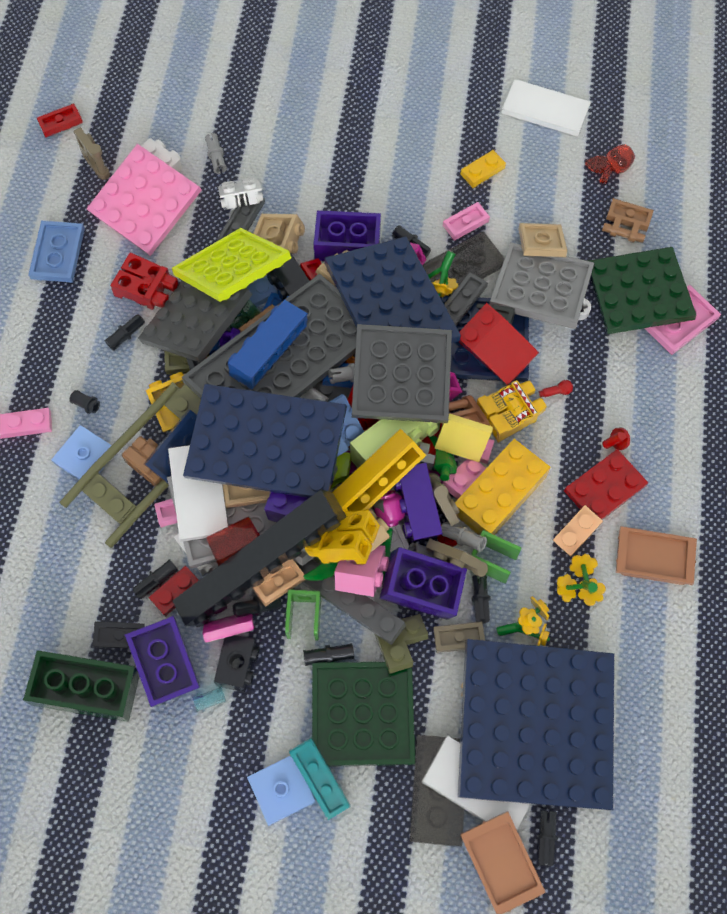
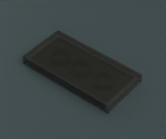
[422,231,505,298]
[409,735,464,847]

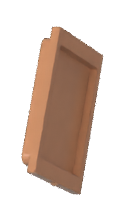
[616,526,697,585]
[460,811,546,914]

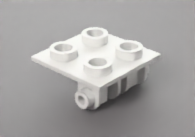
[218,177,263,209]

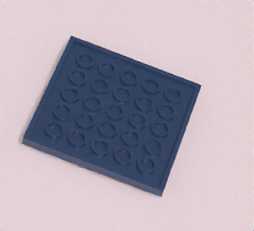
[458,639,614,810]

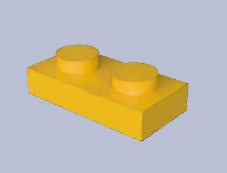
[460,150,506,188]

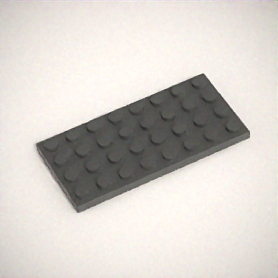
[182,274,357,399]

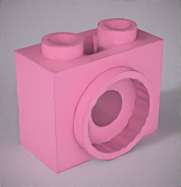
[335,546,389,597]

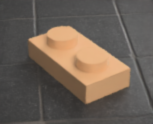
[553,506,603,557]
[252,559,306,607]

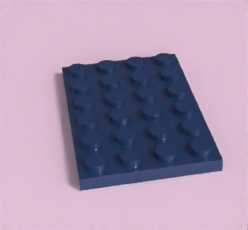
[324,236,461,343]
[183,384,347,498]

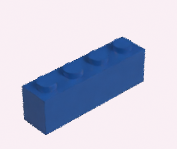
[228,300,307,390]

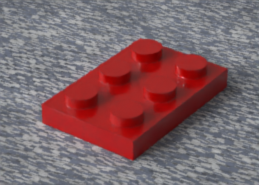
[564,449,648,520]

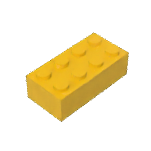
[455,438,551,535]

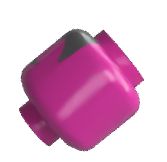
[373,490,405,527]

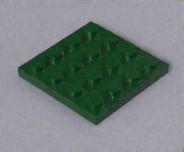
[589,246,696,334]
[312,662,415,767]

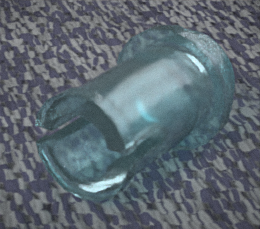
[193,687,226,712]

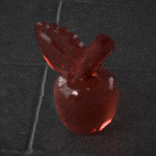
[585,144,635,184]

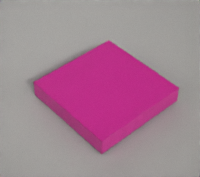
[202,614,254,643]

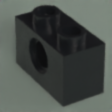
[214,635,260,692]

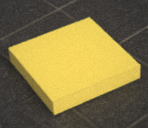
[435,413,493,462]

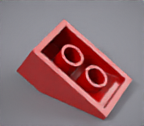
[459,303,539,386]

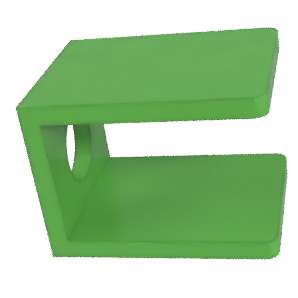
[471,530,522,584]
[285,590,322,640]

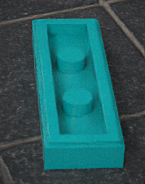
[289,737,351,820]

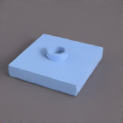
[51,425,112,480]
[247,755,316,826]

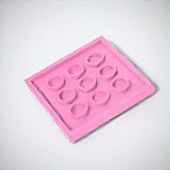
[86,144,202,256]

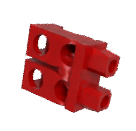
[110,252,179,310]

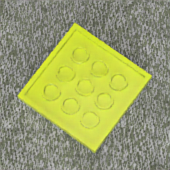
[171,228,291,302]

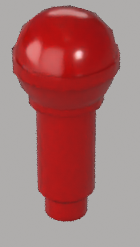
[538,379,573,398]

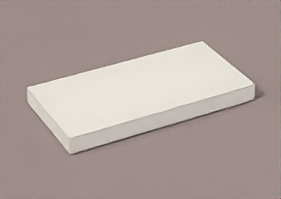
[501,79,591,137]
[168,445,229,542]
[421,736,530,830]

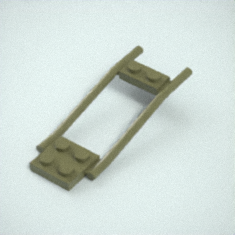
[59,382,201,548]

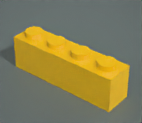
[333,429,426,512]

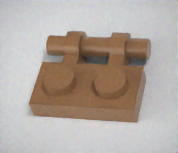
[602,198,654,243]

